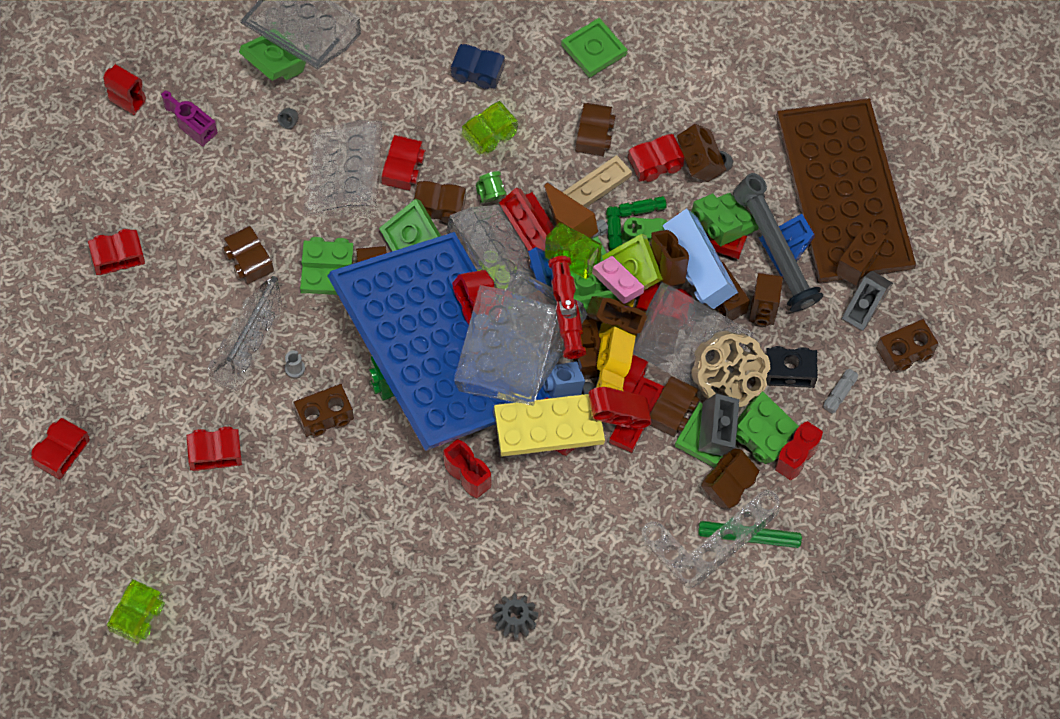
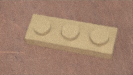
[563,155,632,208]

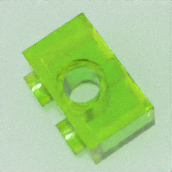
[545,222,602,279]

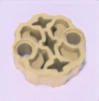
[691,331,770,407]

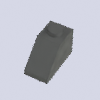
[842,271,893,331]

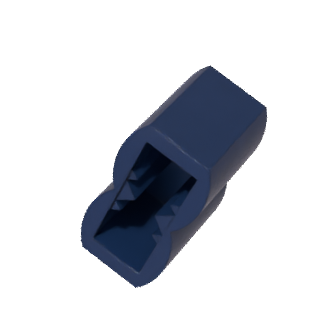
[451,44,505,89]

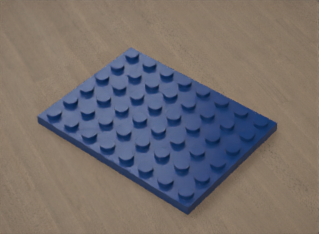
[328,232,550,451]

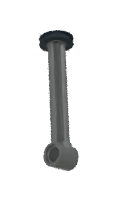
[733,173,824,312]

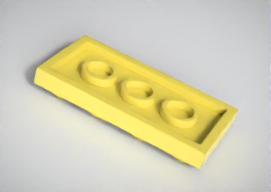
[494,394,605,457]

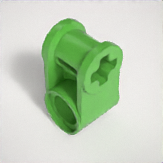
[476,171,507,204]
[621,217,668,243]

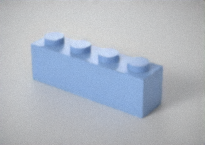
[663,208,738,309]

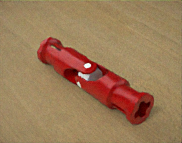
[548,256,586,359]

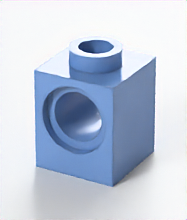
[543,362,585,398]

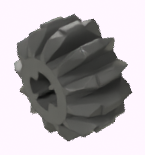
[493,593,538,640]

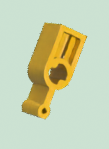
[596,327,636,391]

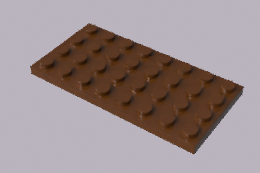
[776,98,916,283]

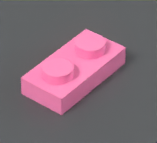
[592,256,644,304]

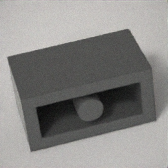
[698,394,740,456]

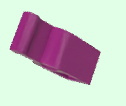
[161,90,218,147]

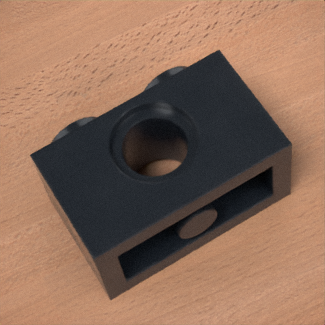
[765,346,818,388]

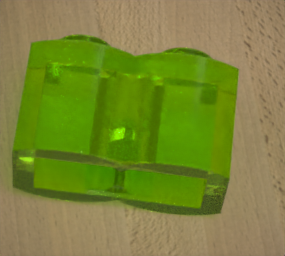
[462,101,518,155]
[107,579,165,644]

